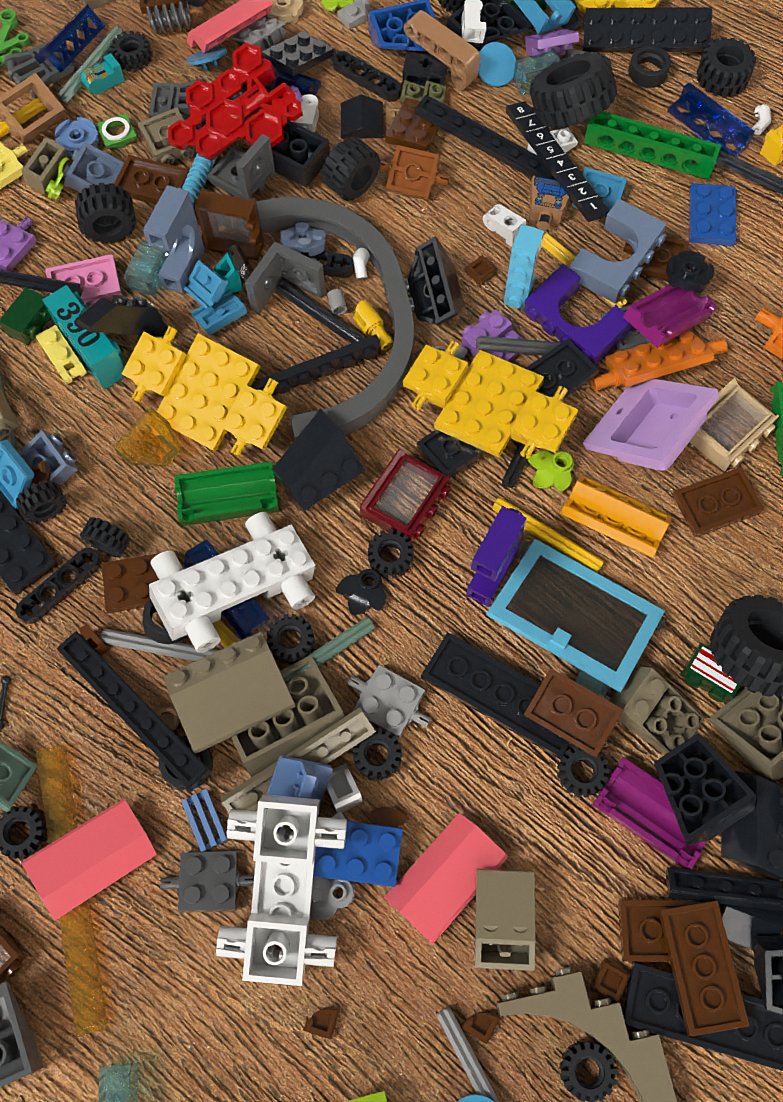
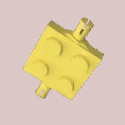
[0,142,28,189]

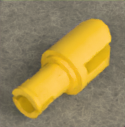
[353,300,394,351]

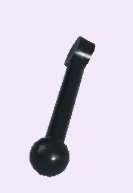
[0,675,11,730]

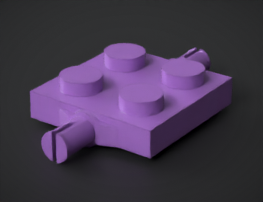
[0,217,37,271]

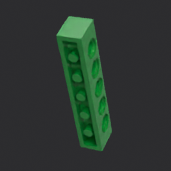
[584,111,721,180]

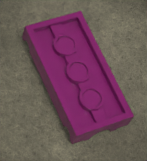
[623,284,717,348]
[592,757,707,870]

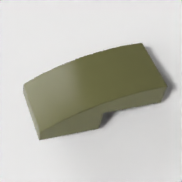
[399,80,446,103]

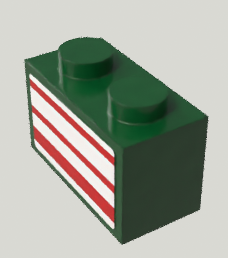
[679,643,740,703]

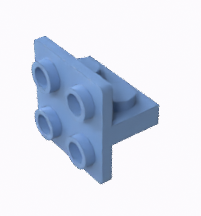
[266,755,333,804]

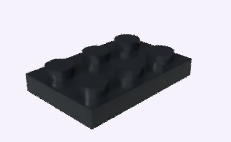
[262,32,334,77]

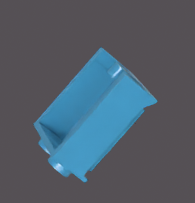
[514,0,576,35]

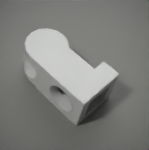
[462,0,486,43]
[292,94,319,133]
[482,204,526,247]

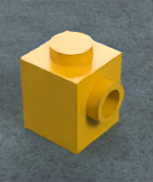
[760,125,783,166]

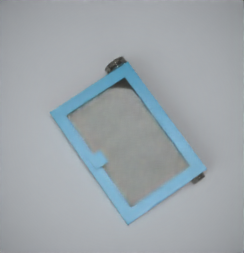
[486,536,667,692]

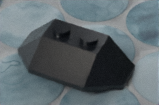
[408,236,464,326]
[76,295,168,337]

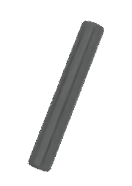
[476,336,562,355]

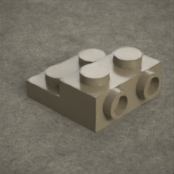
[137,107,196,165]

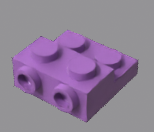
[525,29,579,59]
[462,309,523,362]

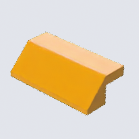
[560,474,672,558]

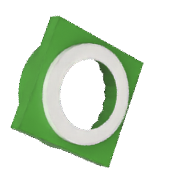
[96,113,137,149]

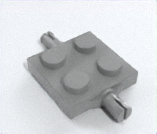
[347,665,432,738]

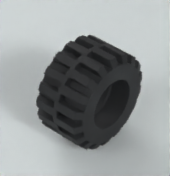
[696,37,756,97]
[322,136,381,201]
[75,183,136,243]

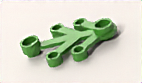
[0,9,31,69]

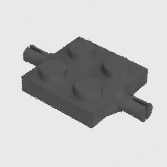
[160,851,255,913]

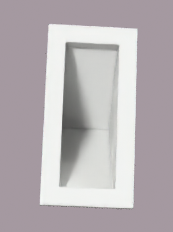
[327,764,363,813]

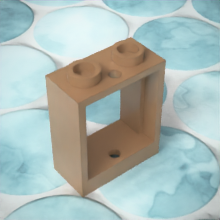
[0,73,65,145]

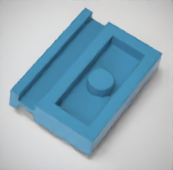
[183,259,229,312]
[191,290,248,336]

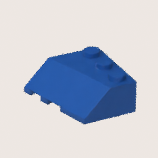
[368,0,436,51]

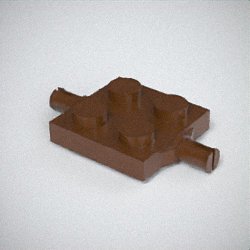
[623,236,689,281]

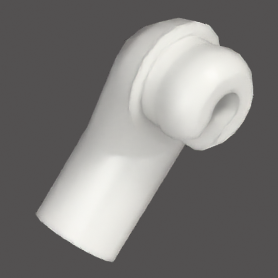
[353,248,370,279]

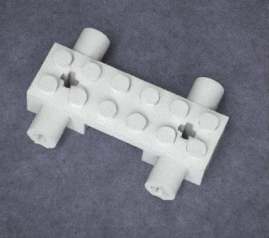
[149,512,315,653]
[216,794,347,986]

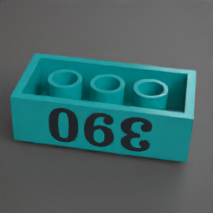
[42,285,127,390]

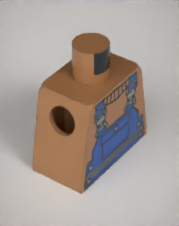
[529,176,571,230]

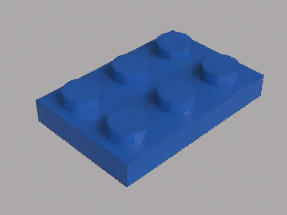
[689,183,736,246]
[314,820,403,887]

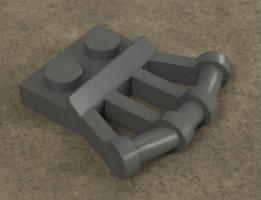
[4,40,75,98]
[148,79,207,129]

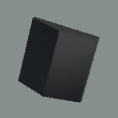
[341,94,383,139]
[720,904,783,951]

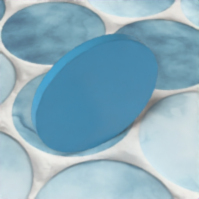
[478,42,517,87]
[186,47,227,71]

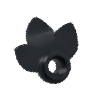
[336,569,386,615]

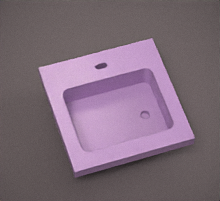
[583,379,719,470]

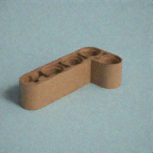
[404,10,480,90]

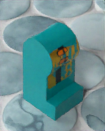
[80,53,125,94]

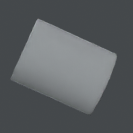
[327,289,347,316]

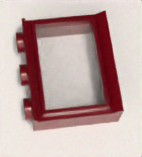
[360,448,451,542]

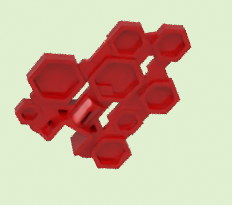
[168,43,303,161]

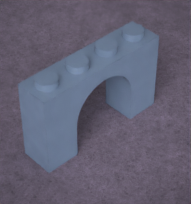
[143,185,205,294]
[569,199,667,303]

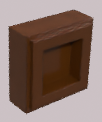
[465,255,497,286]
[590,960,630,1003]

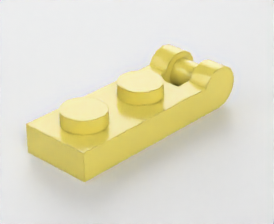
[35,325,87,385]

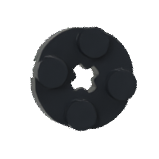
[666,251,714,293]

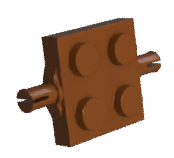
[380,145,450,201]

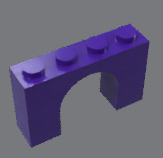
[524,264,632,365]
[466,506,527,607]

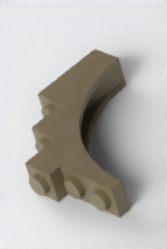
[496,967,677,1102]

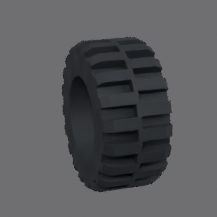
[529,52,617,129]
[710,595,783,697]

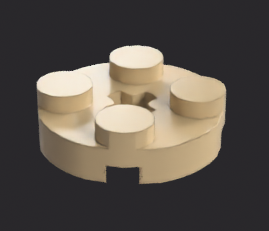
[266,0,304,24]

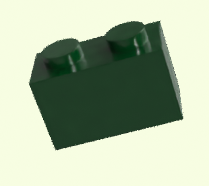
[0,287,52,345]

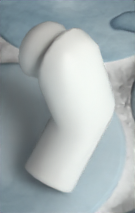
[752,104,772,135]

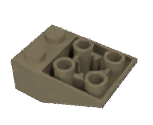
[610,666,704,755]
[475,869,535,971]

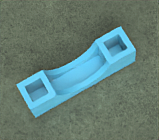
[503,224,544,310]

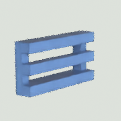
[181,789,228,852]

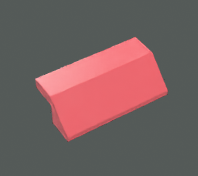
[187,0,273,54]
[21,799,157,921]
[384,813,508,945]

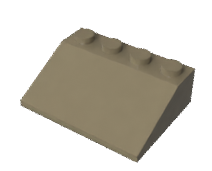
[163,632,296,754]
[231,655,345,777]
[709,687,783,783]

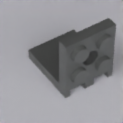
[207,134,276,200]
[245,242,326,313]

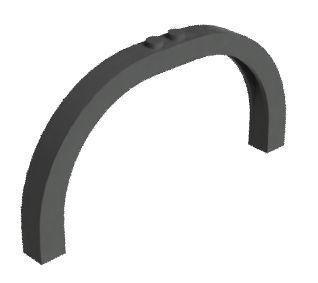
[256,197,414,440]

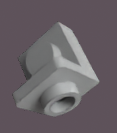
[337,0,370,30]

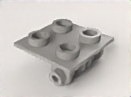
[233,16,286,51]

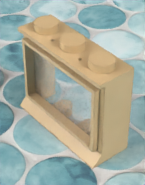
[689,378,779,472]

